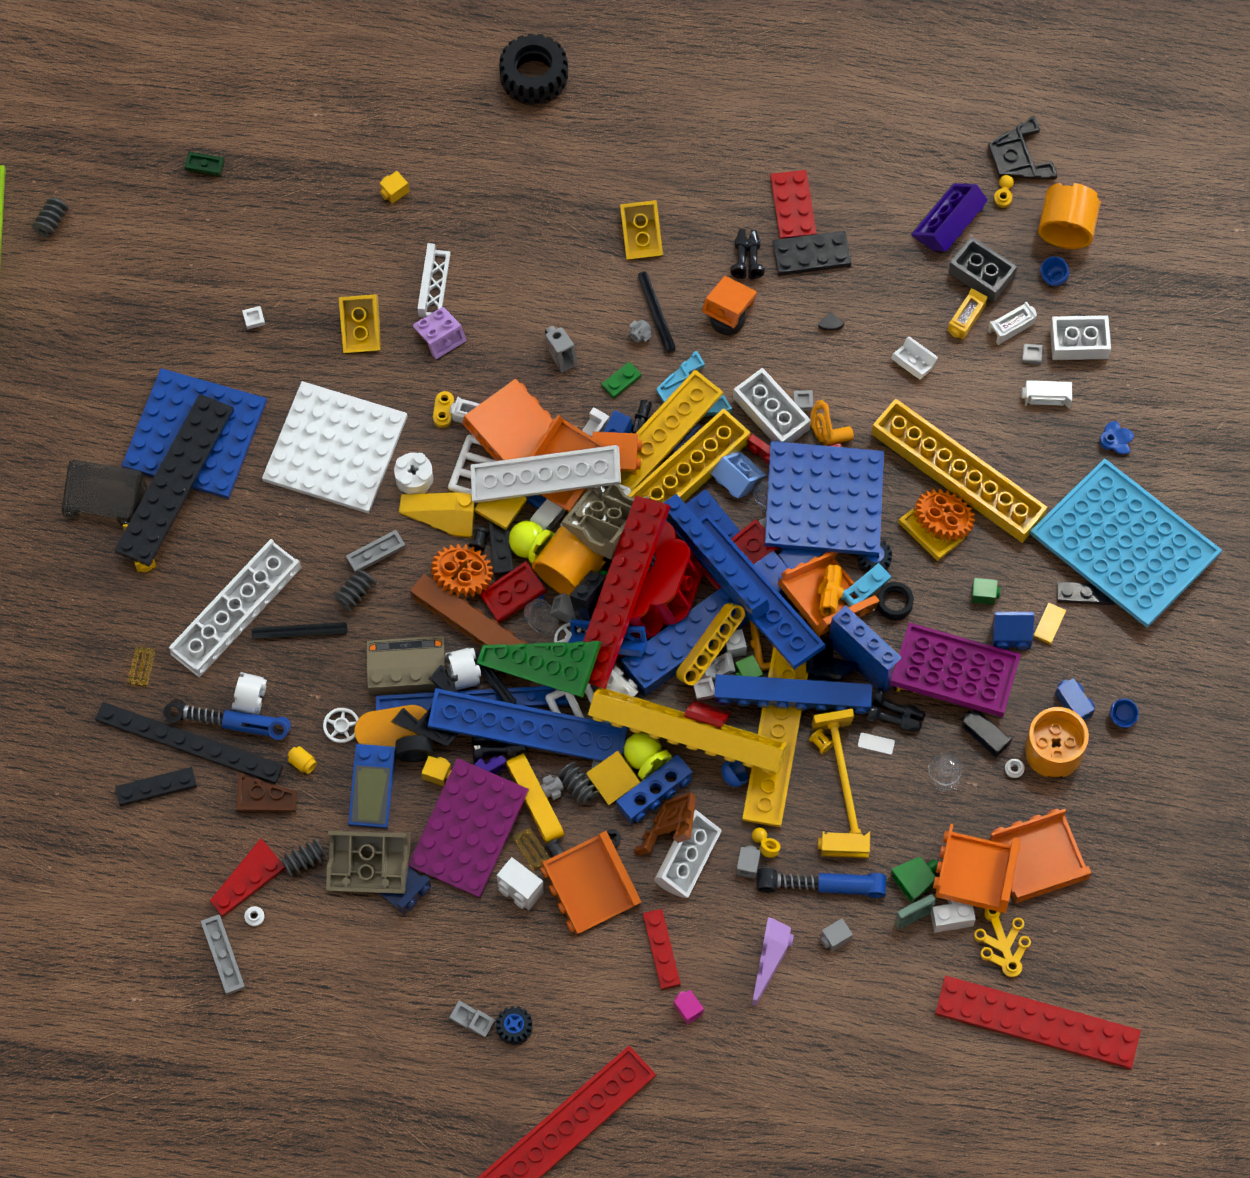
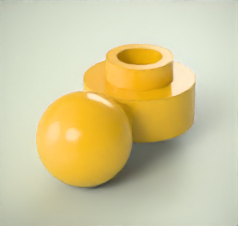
[994,175,1014,208]
[752,828,781,858]

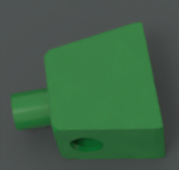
[890,857,938,904]

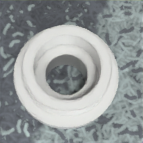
[1005,759,1025,778]
[244,906,265,926]

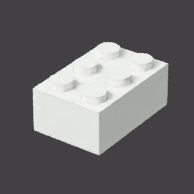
[1050,316,1111,360]

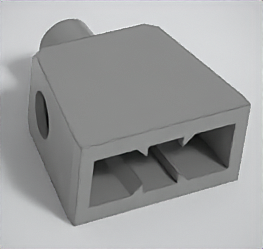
[545,326,578,373]

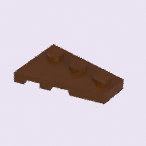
[236,772,297,813]

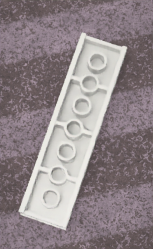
[169,539,302,677]

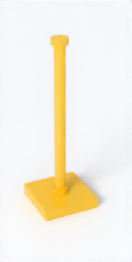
[811,709,861,834]

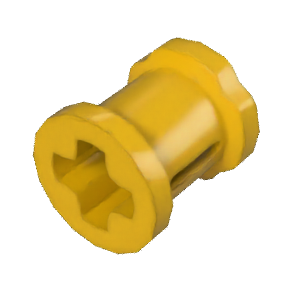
[809,728,833,754]

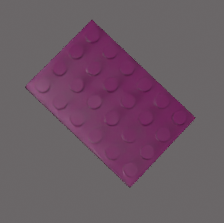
[890,622,1021,717]
[408,758,529,898]

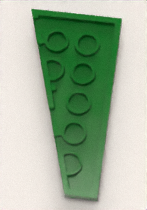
[477,641,602,698]

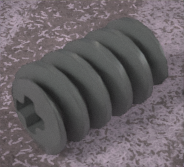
[32,197,69,238]
[335,569,376,612]
[558,762,599,805]
[281,838,326,877]

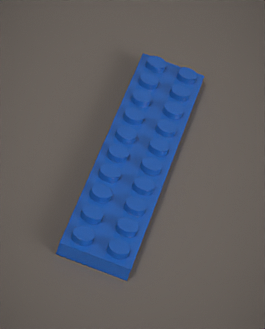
[678,513,825,670]
[428,688,627,762]

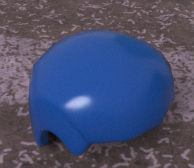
[1040,256,1070,287]
[1109,698,1139,728]
[721,760,749,788]

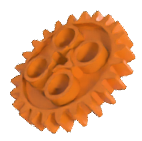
[914,489,975,542]
[431,544,493,598]

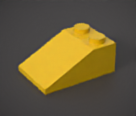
[620,200,663,260]
[339,294,381,353]

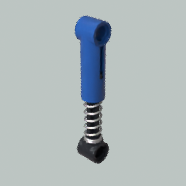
[163,699,291,740]
[756,868,886,898]

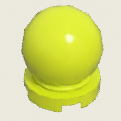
[508,521,555,563]
[624,732,672,781]

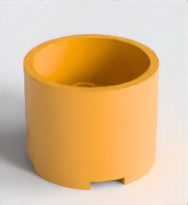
[1038,183,1101,249]
[532,527,605,595]
[1025,707,1089,777]

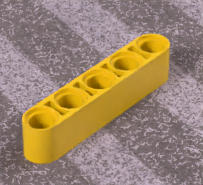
[676,603,745,685]
[506,753,565,844]

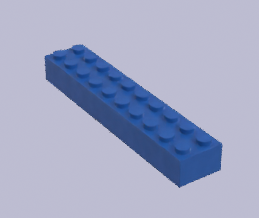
[621,551,788,697]

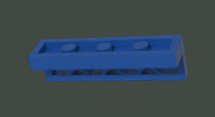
[568,619,647,657]

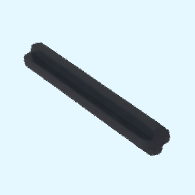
[474,651,516,704]

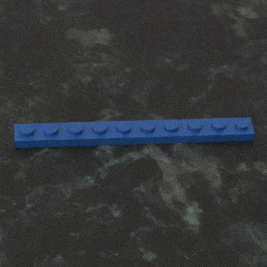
[376,686,570,711]

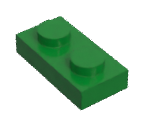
[601,361,642,399]

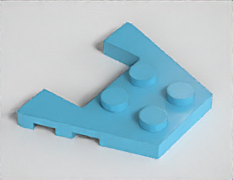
[656,351,732,417]

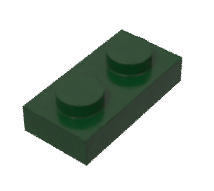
[184,151,225,177]

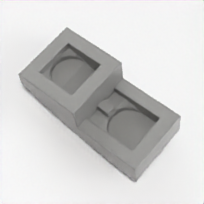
[448,1000,495,1038]

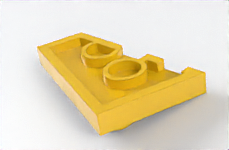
[898,509,965,561]

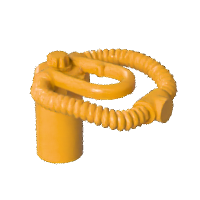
[810,400,854,446]

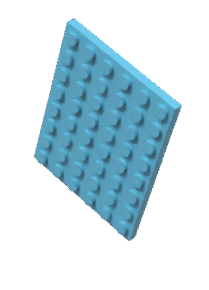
[1030,458,1222,628]

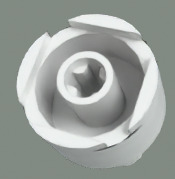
[394,453,433,494]
[445,648,481,690]
[232,672,267,715]

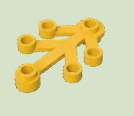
[974,909,1031,977]

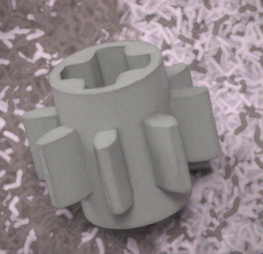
[629,320,651,343]
[540,774,564,800]

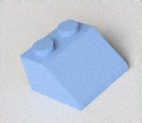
[711,451,767,498]

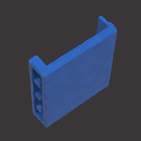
[829,605,902,693]

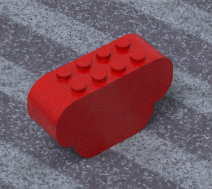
[629,521,703,639]

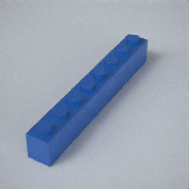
[663,494,769,621]
[714,674,872,714]

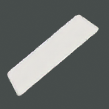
[858,733,895,754]

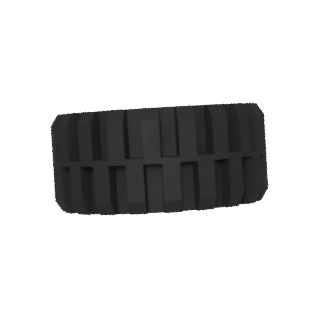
[499,33,568,105]

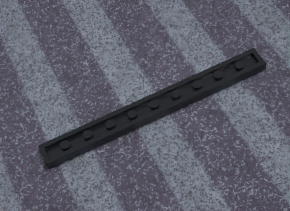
[95,702,283,785]

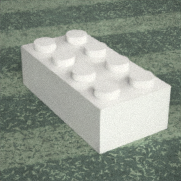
[733,368,811,443]

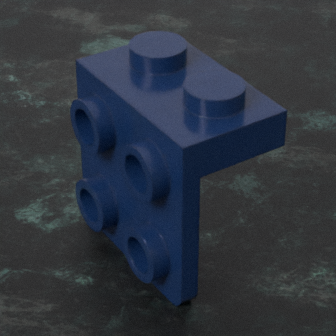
[379,866,431,915]

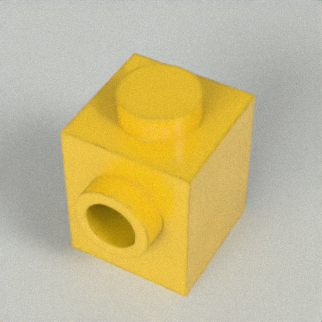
[380,171,409,204]
[422,756,451,787]

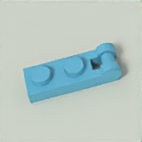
[840,563,892,607]

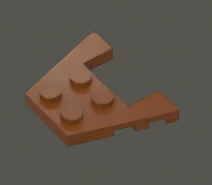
[634,792,696,856]

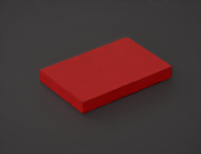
[480,561,547,623]
[684,701,731,728]

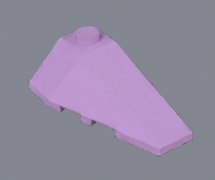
[752,917,794,1005]

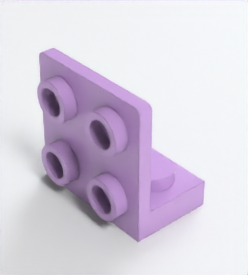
[413,307,467,359]

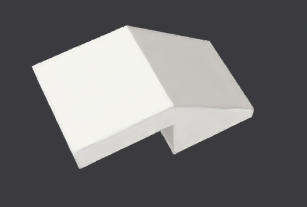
[697,653,735,680]

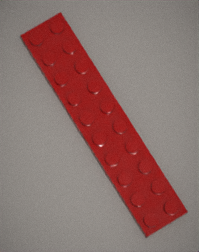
[583,495,671,689]
[935,975,1141,1070]
[477,1045,656,1178]

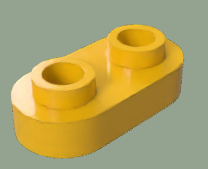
[433,391,454,428]

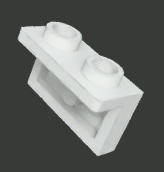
[891,337,938,380]
[606,665,639,697]

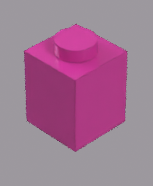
[673,990,704,1025]

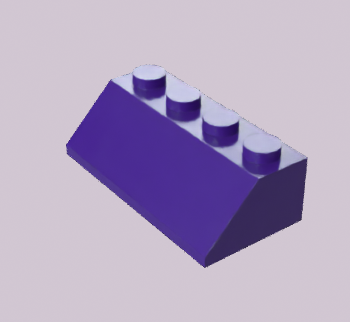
[911,183,988,252]

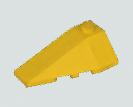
[399,492,477,538]

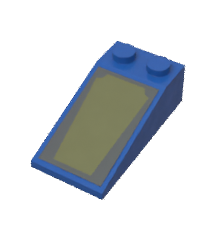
[348,744,396,829]

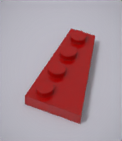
[210,838,286,917]

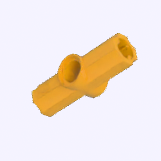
[818,565,844,617]

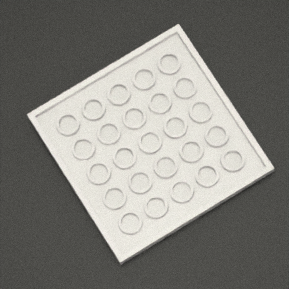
[262,381,408,514]

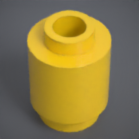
[287,746,317,774]

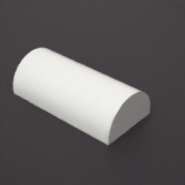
[654,809,722,898]

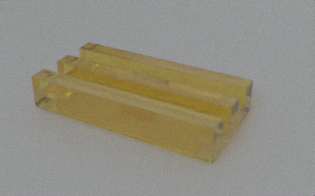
[127,646,155,687]
[513,826,550,870]

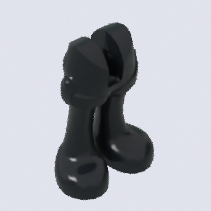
[730,229,765,279]
[867,687,926,731]
[472,736,527,764]

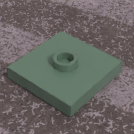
[895,894,936,929]

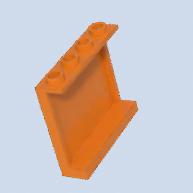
[462,379,552,461]
[528,415,609,512]
[777,552,880,636]
[990,809,1091,903]
[933,824,1021,913]
[540,831,641,935]

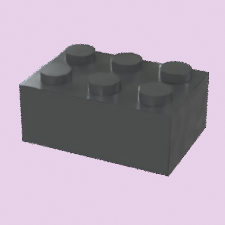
[948,237,1017,303]

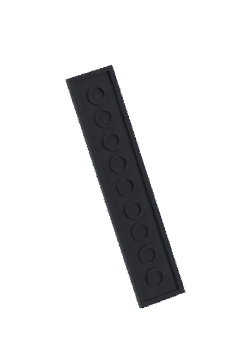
[114,394,234,567]

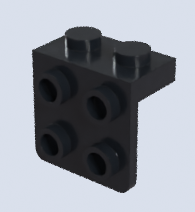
[806,639,858,680]

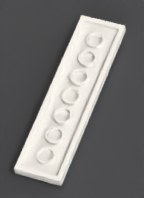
[471,445,621,503]

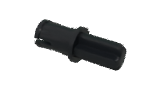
[632,400,652,433]

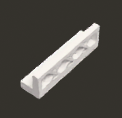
[418,243,450,318]

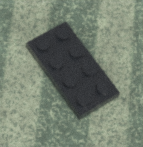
[773,231,851,276]

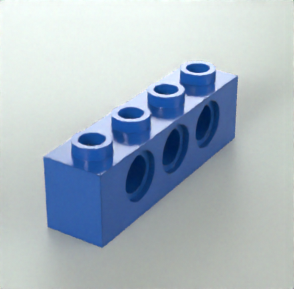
[616,754,692,825]

